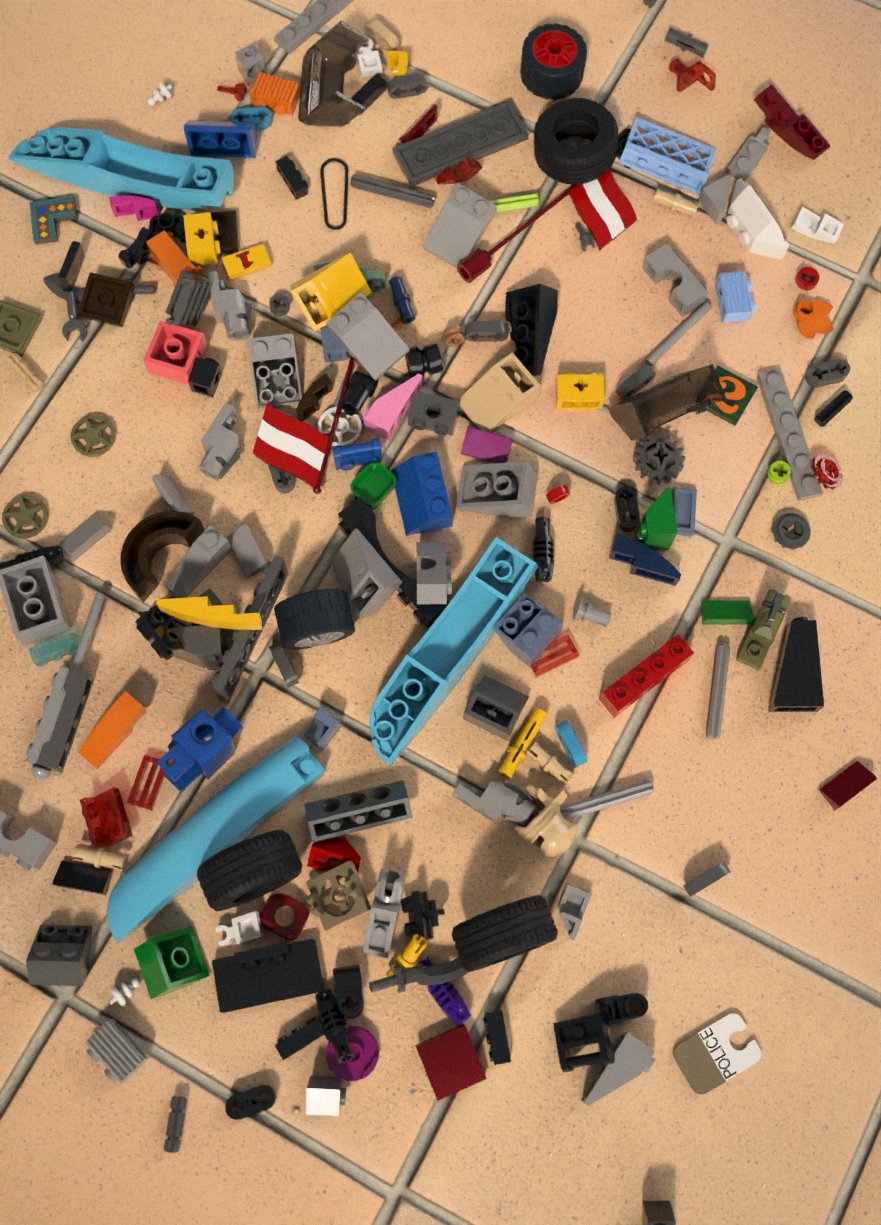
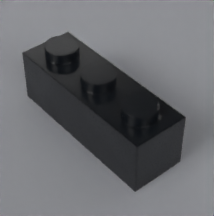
[350,74,387,115]
[275,156,308,200]
[483,1011,511,1065]
[275,1017,325,1060]

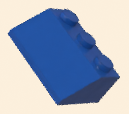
[184,120,257,158]
[391,452,453,536]

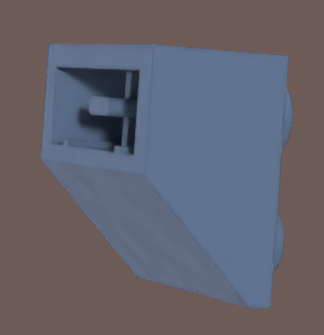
[493,593,563,667]

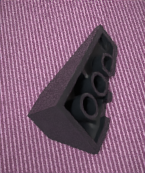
[505,284,558,377]

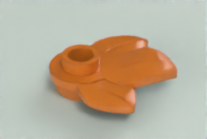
[793,300,834,340]

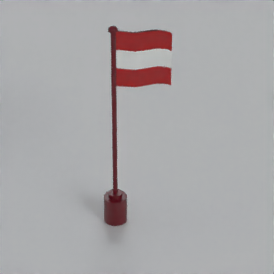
[457,169,637,283]
[253,304,377,494]

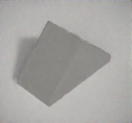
[698,175,732,225]

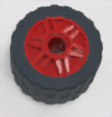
[520,23,587,100]

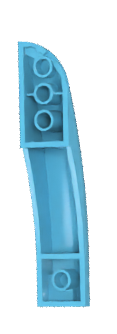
[8,127,234,211]
[369,537,538,766]

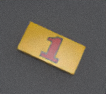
[222,243,272,280]

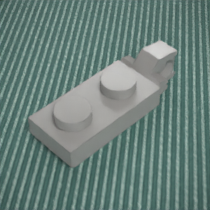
[726,127,771,182]

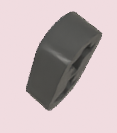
[386,73,428,99]
[465,321,508,342]
[805,359,850,387]
[615,365,656,401]
[268,465,295,493]
[269,642,299,688]
[683,861,731,897]

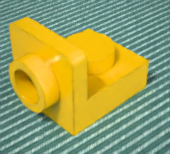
[386,51,409,78]

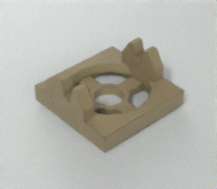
[306,860,371,930]

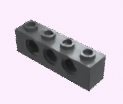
[304,780,413,842]

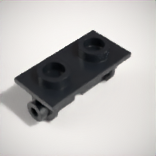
[135,610,184,660]

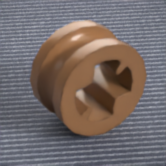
[443,326,465,346]

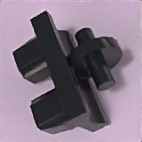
[401,891,445,940]

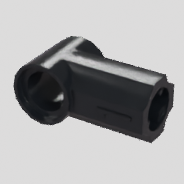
[340,370,378,416]

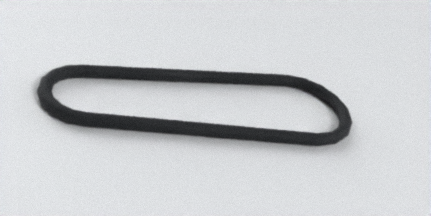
[320,158,348,230]

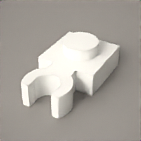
[357,39,383,77]
[215,911,265,946]

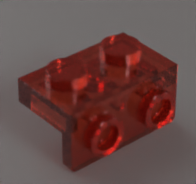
[80,788,133,848]

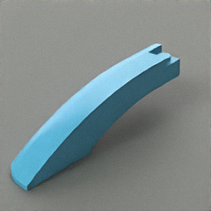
[107,736,325,943]

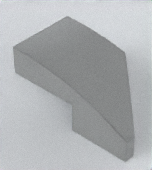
[558,883,592,941]

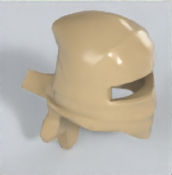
[514,785,578,857]

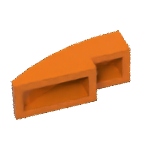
[78,691,147,769]

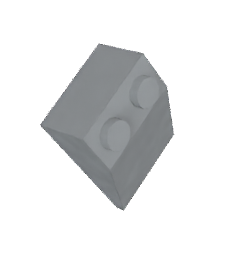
[423,183,496,268]
[326,292,410,381]
[456,461,538,518]

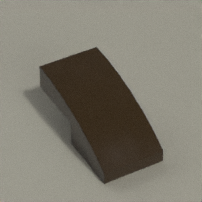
[296,373,333,421]

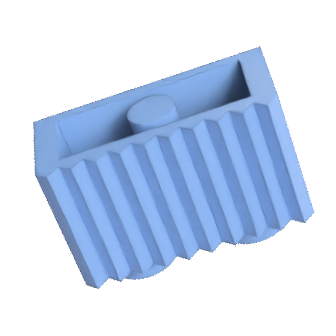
[715,271,756,323]

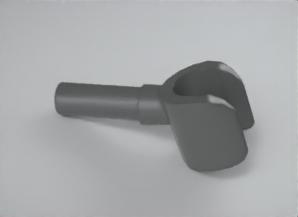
[575,223,595,251]

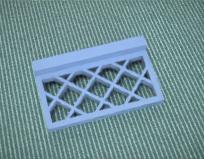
[619,117,716,195]

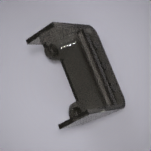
[298,21,369,127]
[608,364,727,443]

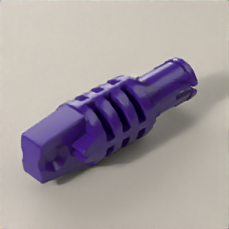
[417,956,471,1026]

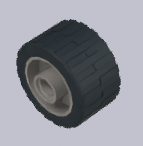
[274,588,355,650]

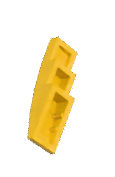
[156,596,262,630]

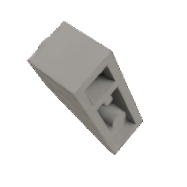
[165,525,232,598]
[582,1032,655,1105]

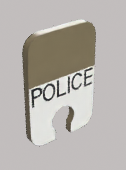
[673,1013,761,1094]

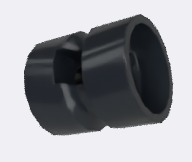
[405,343,443,378]

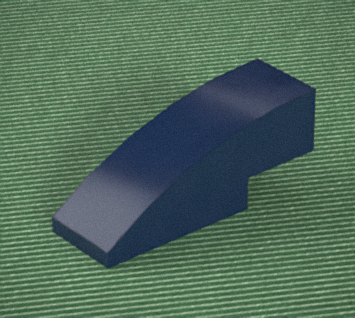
[609,533,681,586]

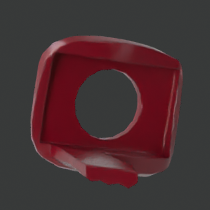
[260,893,309,941]

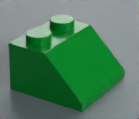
[635,488,678,551]
[134,927,210,999]

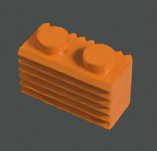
[250,72,300,115]

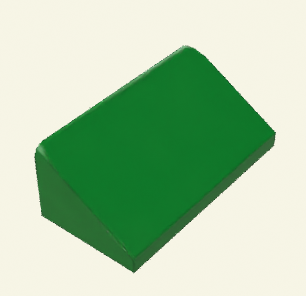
[701,600,754,625]

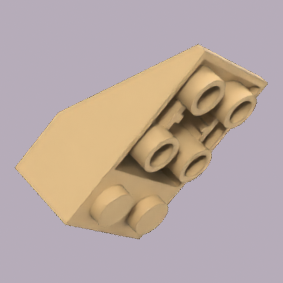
[458,352,541,433]

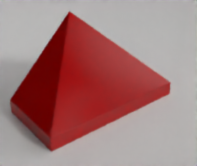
[307,836,362,878]

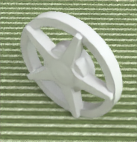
[318,407,362,447]

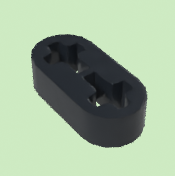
[614,486,640,532]
[225,1085,277,1120]

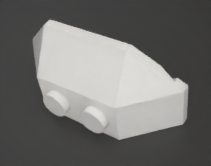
[726,178,789,260]

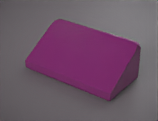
[461,427,512,463]

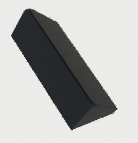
[52,861,112,895]

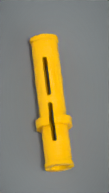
[498,708,548,779]

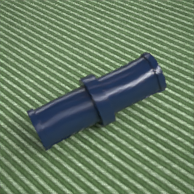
[389,276,415,324]

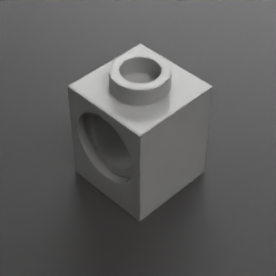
[235,44,266,85]

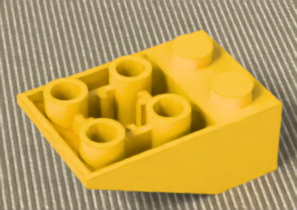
[290,252,372,331]

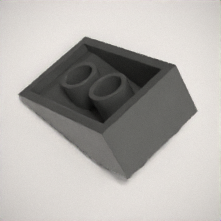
[148,625,227,670]

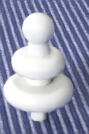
[147,82,173,106]
[108,978,141,1006]

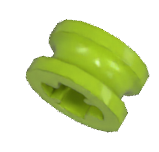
[767,461,791,484]

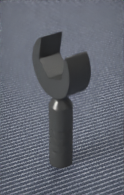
[62,292,87,342]

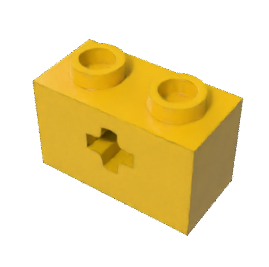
[183,212,221,266]
[555,372,605,410]

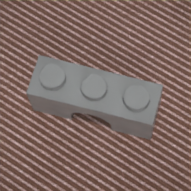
[642,243,708,317]
[417,542,452,604]
[0,810,57,870]

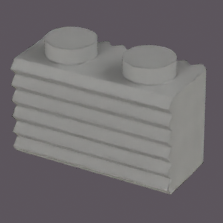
[85,1019,149,1083]

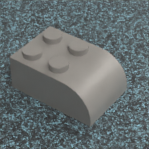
[0,555,71,646]

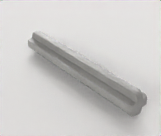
[706,644,730,740]
[560,780,654,820]

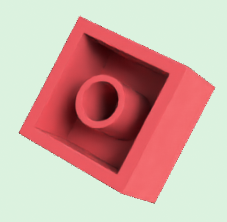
[143,321,208,385]

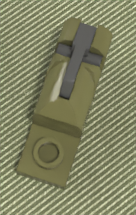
[736,589,791,670]

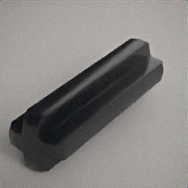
[814,390,853,427]

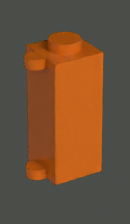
[146,230,203,285]

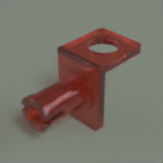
[669,58,716,93]

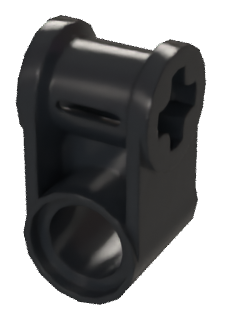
[333,964,363,1019]
[595,993,648,1025]

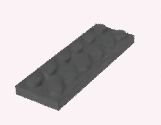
[392,101,529,187]
[211,555,289,704]

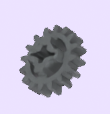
[633,434,685,485]

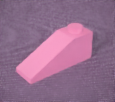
[363,374,423,441]

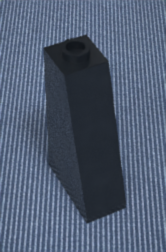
[768,617,824,712]

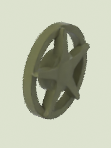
[71,415,115,457]
[2,495,48,539]

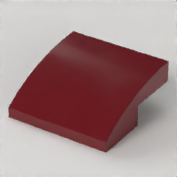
[415,1024,487,1101]

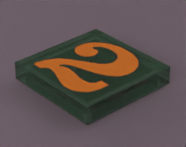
[695,366,758,426]

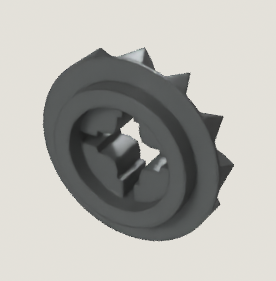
[772,513,811,550]

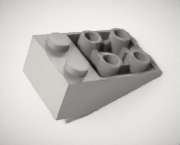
[247,333,302,409]
[331,528,402,619]

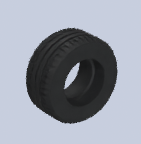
[534,98,618,185]
[197,830,302,911]
[452,895,558,972]

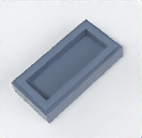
[672,487,697,536]

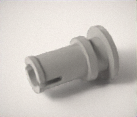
[572,597,611,627]

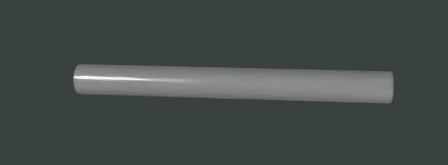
[645,302,712,367]

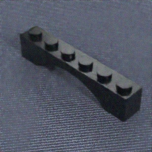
[338,497,450,628]

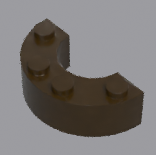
[120,511,205,603]

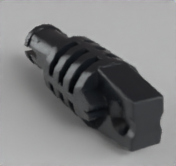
[532,516,554,582]
[0,546,64,570]
[315,989,354,1063]

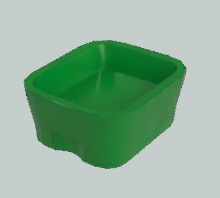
[350,462,396,509]

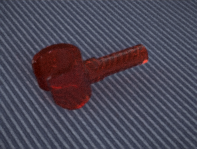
[217,83,247,101]

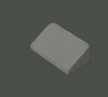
[152,475,194,515]
[58,514,111,561]
[227,523,267,578]

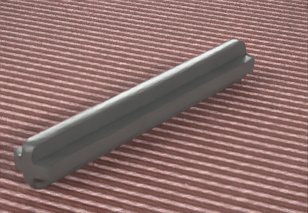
[350,174,435,208]

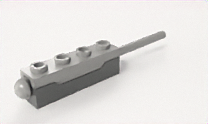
[26,592,105,780]

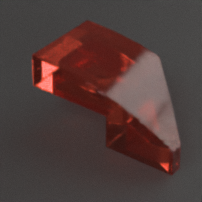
[435,158,482,185]

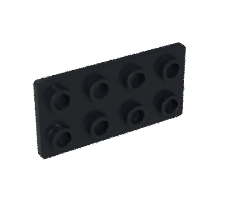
[212,939,324,1013]

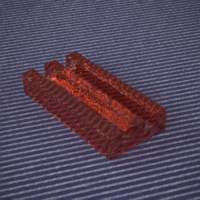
[530,634,579,678]
[127,755,169,811]

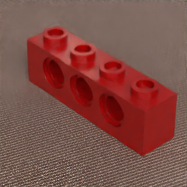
[599,634,694,718]

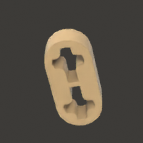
[364,18,399,53]

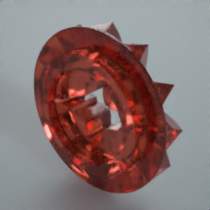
[811,454,843,490]

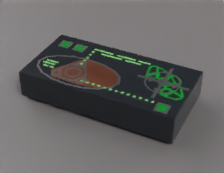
[58,241,85,292]

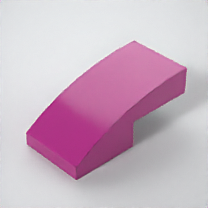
[109,196,159,221]

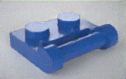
[332,438,382,471]

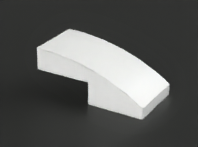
[791,207,844,244]

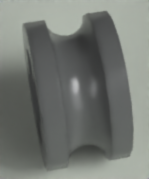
[269,294,290,317]

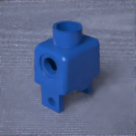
[156,707,243,793]

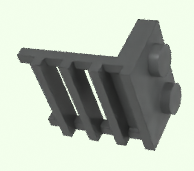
[165,270,212,327]

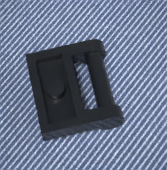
[553,1013,615,1072]

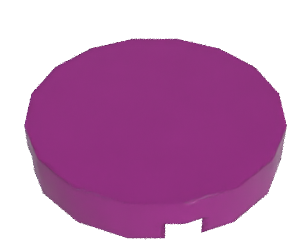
[326,1026,379,1081]

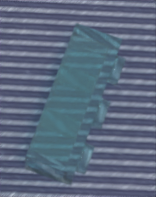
[28,632,79,666]

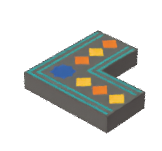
[30,196,78,245]

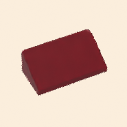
[399,104,437,143]
[819,761,878,810]

